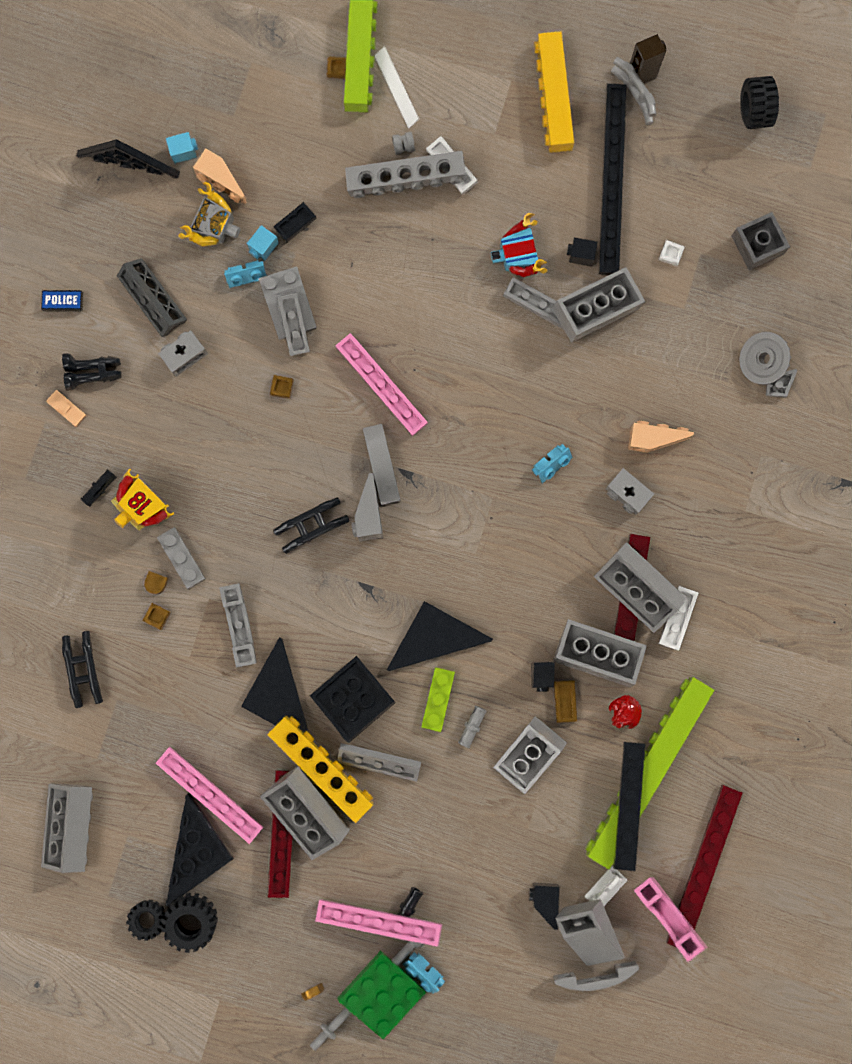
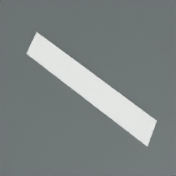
[374,46,419,128]

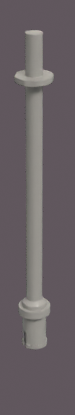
[310,920,428,1051]

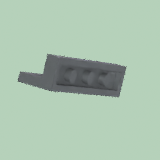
[117,258,187,337]

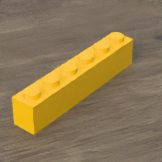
[534,31,574,153]

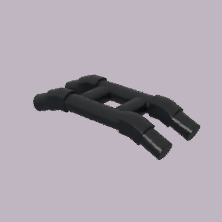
[273,497,349,554]
[62,631,103,708]

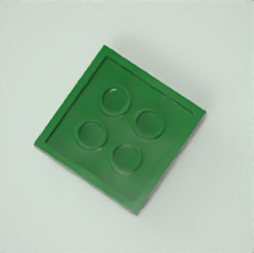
[337,950,426,1039]

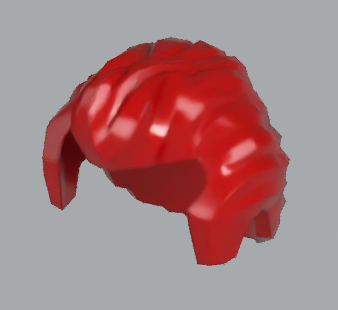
[609,695,642,729]

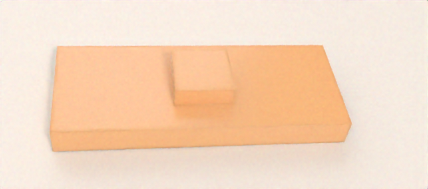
[46,389,87,427]

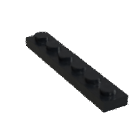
[613,742,645,871]

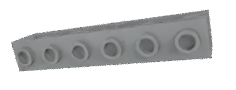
[345,151,466,198]

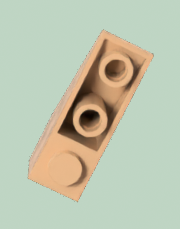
[193,149,247,204]
[628,421,694,453]

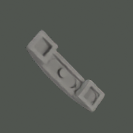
[363,424,401,506]
[219,583,257,668]
[553,961,639,991]

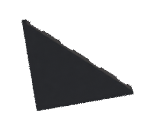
[76,139,180,179]
[386,601,493,671]
[241,637,309,738]
[166,793,234,907]

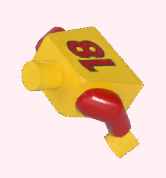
[114,469,174,528]

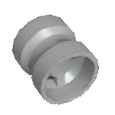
[392,132,415,155]

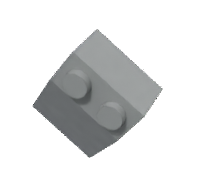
[259,266,317,340]
[351,473,383,542]
[493,716,567,794]

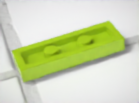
[421,667,455,732]

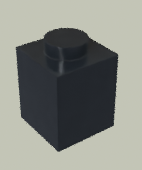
[567,237,598,267]

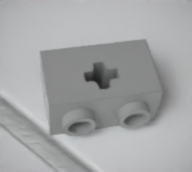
[158,330,208,377]
[605,468,654,515]

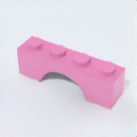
[634,877,707,962]

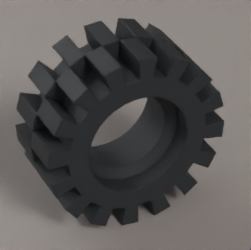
[126,900,166,941]

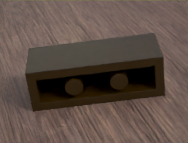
[630,34,667,84]

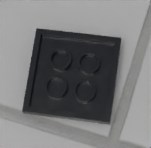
[310,656,396,743]

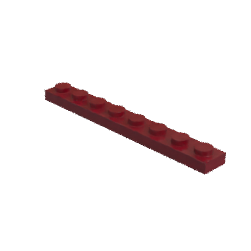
[666,785,743,947]

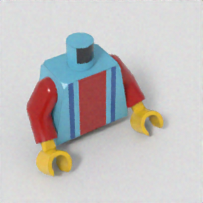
[491,213,547,278]

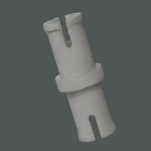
[458,705,487,748]

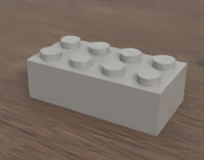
[552,267,645,343]

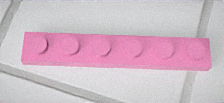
[335,333,428,437]
[156,747,264,844]
[316,899,442,947]

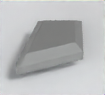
[766,369,797,398]

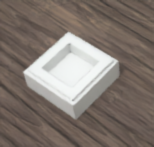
[658,240,684,267]

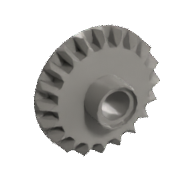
[740,332,792,385]

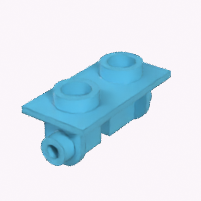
[224,260,267,288]
[532,444,573,483]
[403,952,445,993]

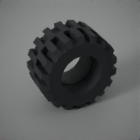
[740,76,779,129]
[162,893,218,953]

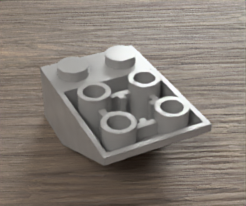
[555,899,625,966]

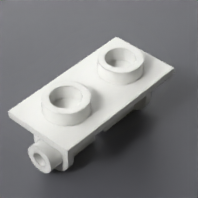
[584,866,627,906]

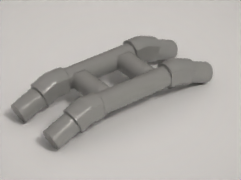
[611,56,656,125]

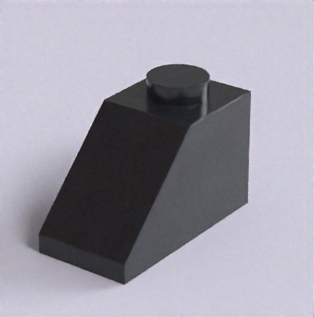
[531,662,555,692]
[529,883,560,930]

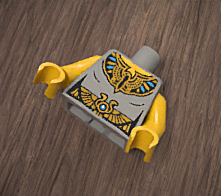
[178,182,240,247]

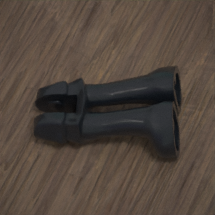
[62,353,122,391]

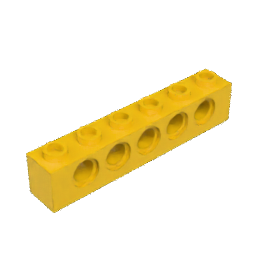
[267,716,373,823]

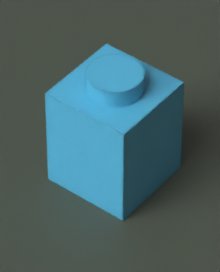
[166,132,198,164]
[247,225,279,261]

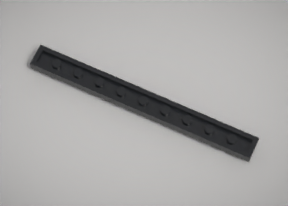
[599,83,627,275]

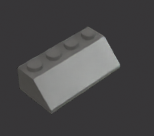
[594,542,687,632]
[553,619,647,688]
[260,766,350,860]
[41,783,93,873]

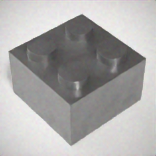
[732,212,790,270]

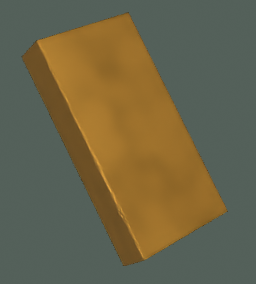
[554,680,577,723]

